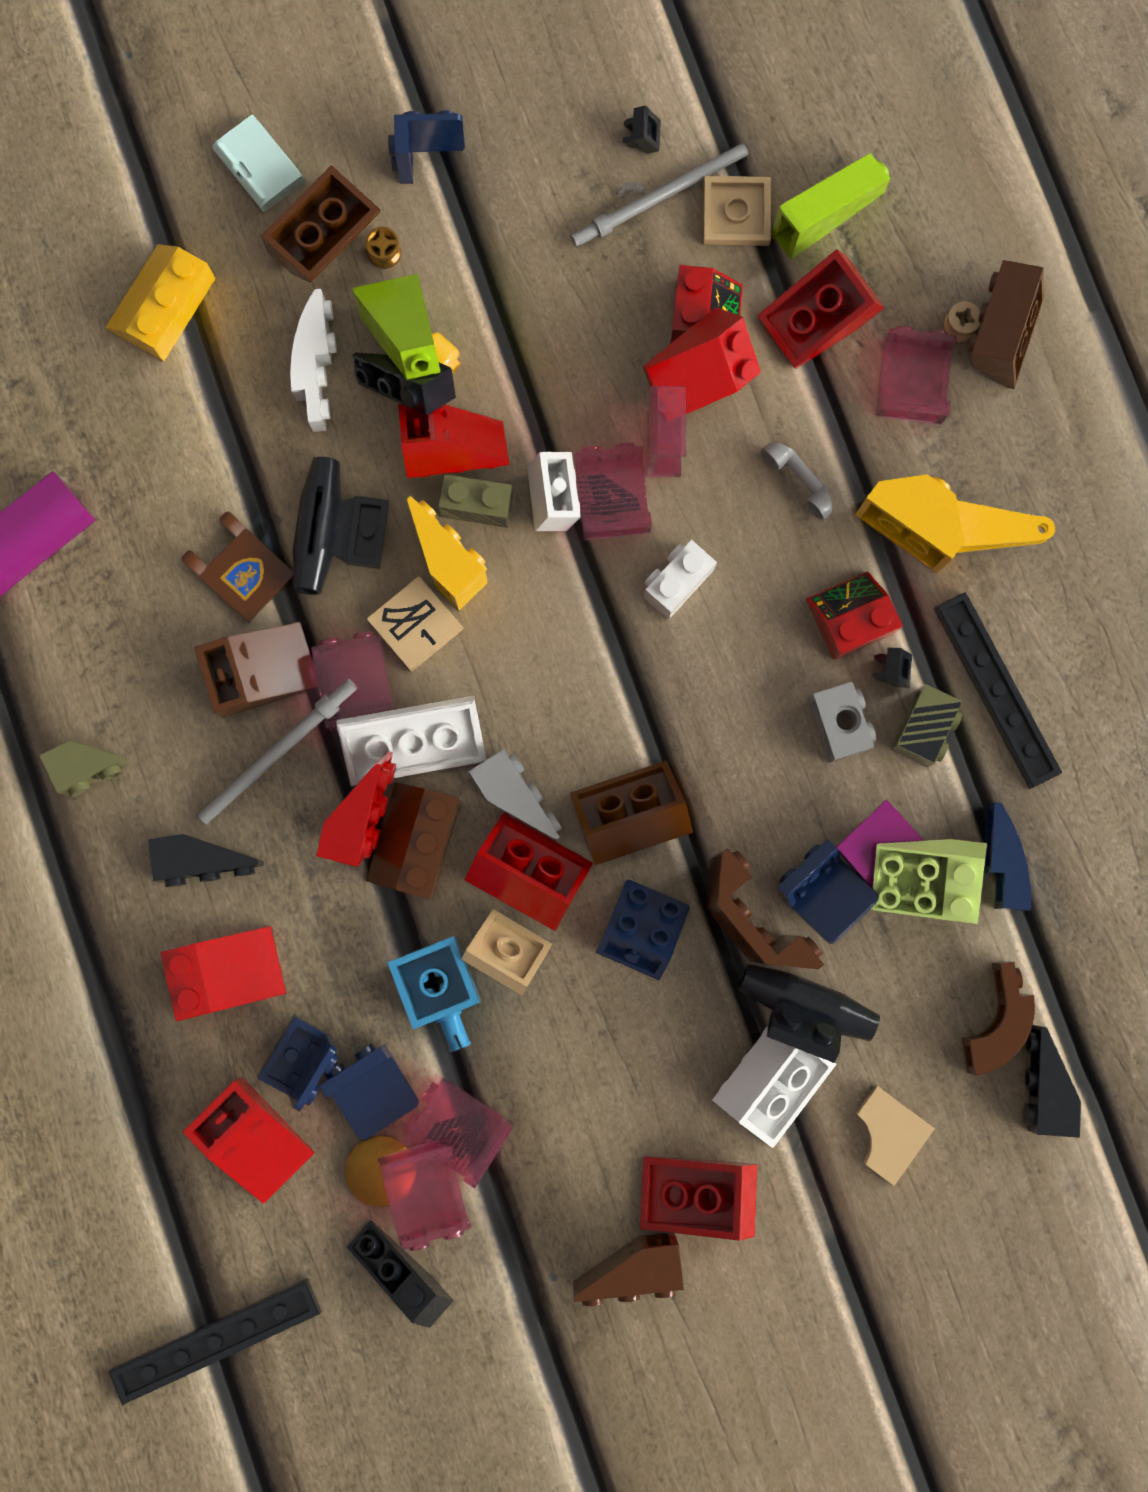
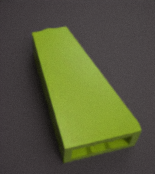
[771,153,891,260]
[352,273,441,380]

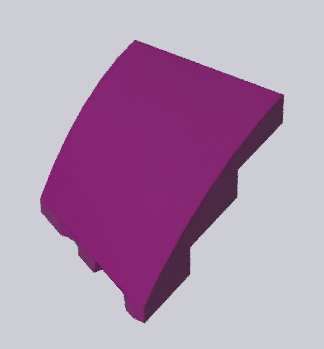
[836,800,924,889]

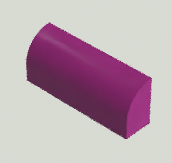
[0,471,96,596]

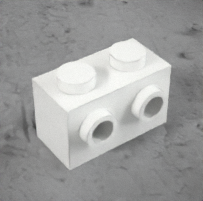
[527,452,580,531]
[643,539,717,620]

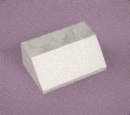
[712,1026,836,1148]

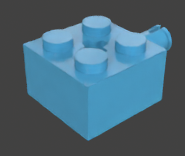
[388,936,481,1052]

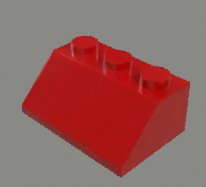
[464,813,593,931]

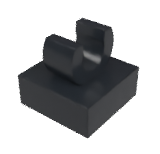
[623,106,661,154]
[873,648,912,688]

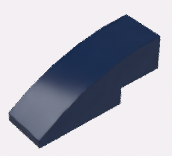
[984,802,1031,911]

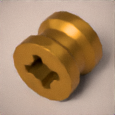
[365,226,401,269]

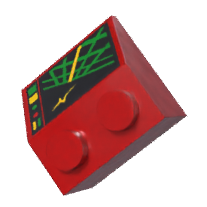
[670,265,743,344]
[806,572,903,660]

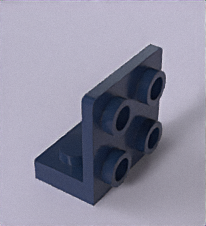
[596,880,690,980]

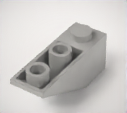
[469,749,562,842]

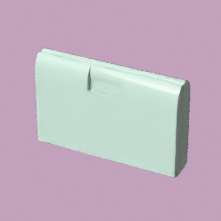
[212,115,305,212]

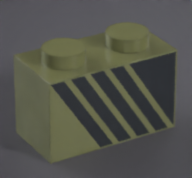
[439,474,513,528]
[890,684,963,767]

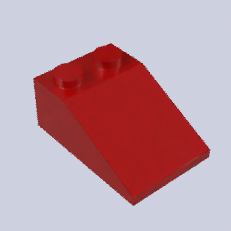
[757,249,884,369]
[642,307,761,422]
[160,926,287,1022]
[640,1156,757,1241]

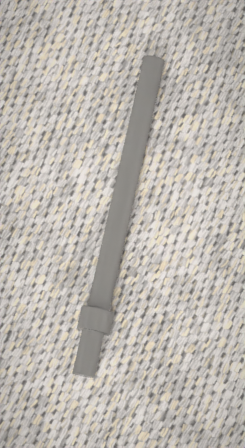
[570,143,748,247]
[198,679,357,824]

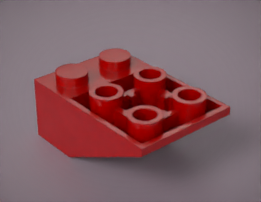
[398,404,509,478]
[316,751,396,867]
[183,1077,315,1204]

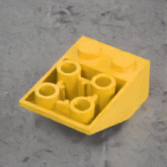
[407,496,488,611]

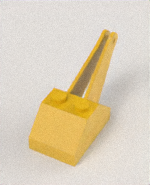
[855,474,1055,573]

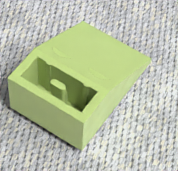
[871,839,987,924]

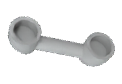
[761,442,832,520]

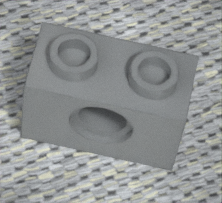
[808,682,876,763]

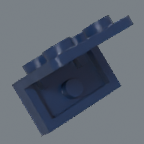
[388,110,465,184]
[777,839,878,944]
[257,1015,338,1111]
[319,1043,419,1140]

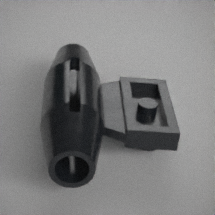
[293,457,389,595]
[738,964,880,1063]

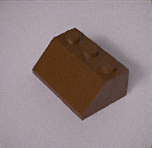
[261,165,381,283]
[968,260,1044,389]
[570,760,693,866]
[366,782,461,900]

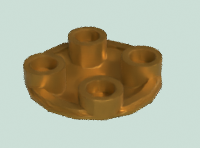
[345,1135,415,1207]

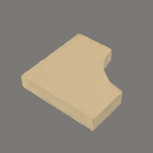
[856,1085,935,1186]

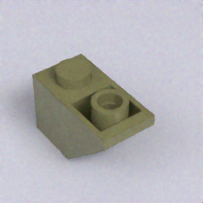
[39,740,129,797]

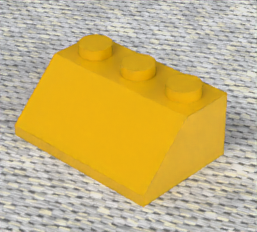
[105,244,216,362]

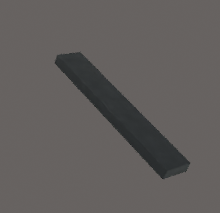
[934,592,1062,789]
[108,1278,322,1405]

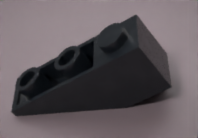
[352,352,456,416]
[148,834,264,888]
[1023,1025,1081,1138]
[347,1220,454,1328]

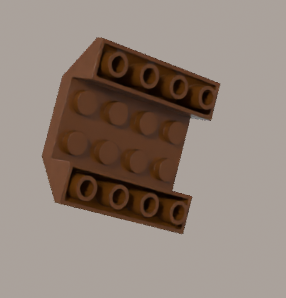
[705,849,825,969]

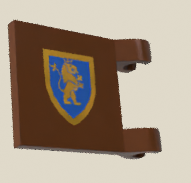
[181,511,293,623]

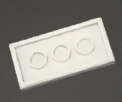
[337,696,486,786]

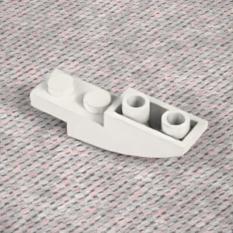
[290,289,337,432]

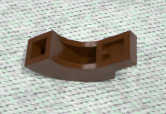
[962,961,1035,1076]

